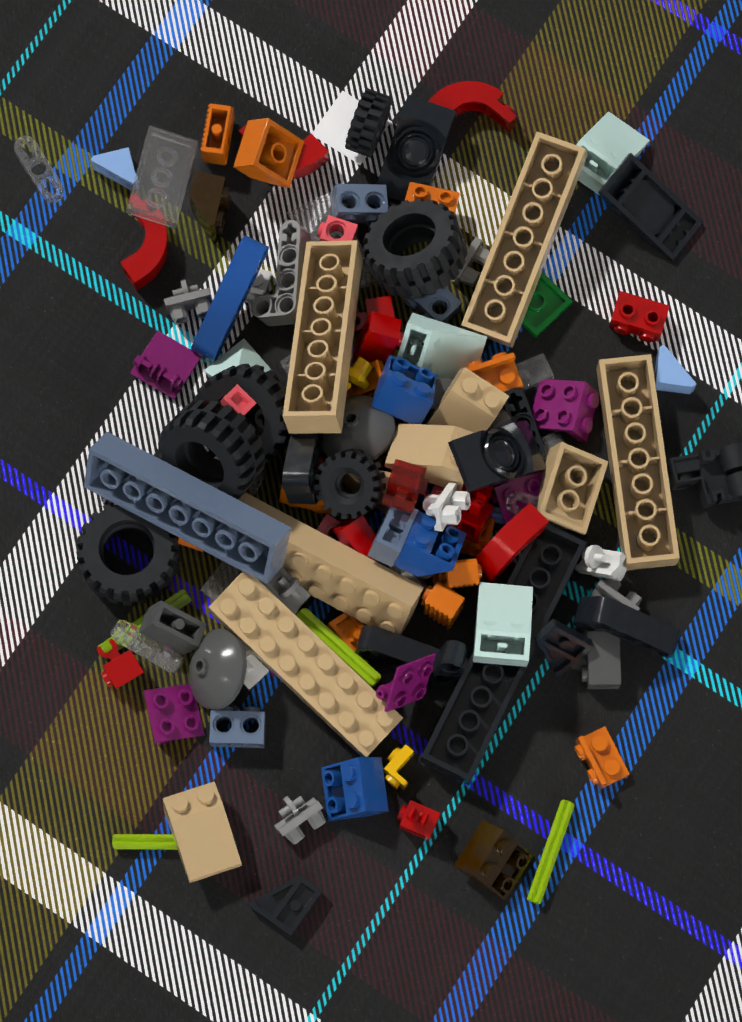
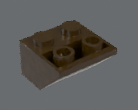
[189,171,231,243]
[454,820,534,901]

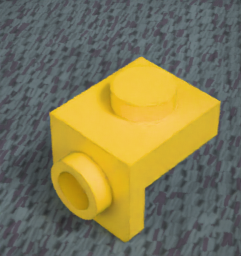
[384,744,414,790]

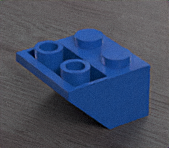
[371,354,437,424]
[394,510,467,577]
[321,757,389,821]

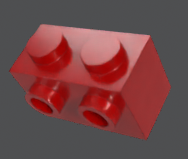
[609,291,670,342]
[352,311,404,366]

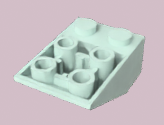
[576,111,650,195]
[397,313,487,381]
[473,582,533,667]

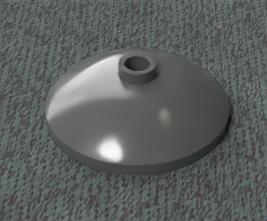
[321,395,396,461]
[188,629,247,710]

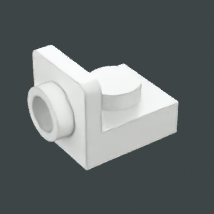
[245,269,272,304]

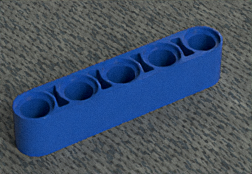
[191,235,269,362]

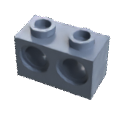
[330,184,388,226]
[403,287,462,324]
[367,499,418,567]
[209,706,266,748]

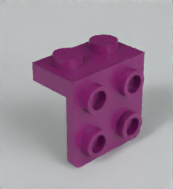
[529,379,599,442]

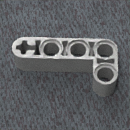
[251,220,311,326]

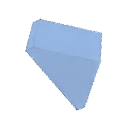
[91,147,139,194]
[654,344,696,394]

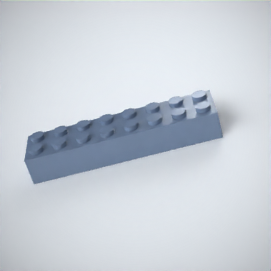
[84,432,291,584]

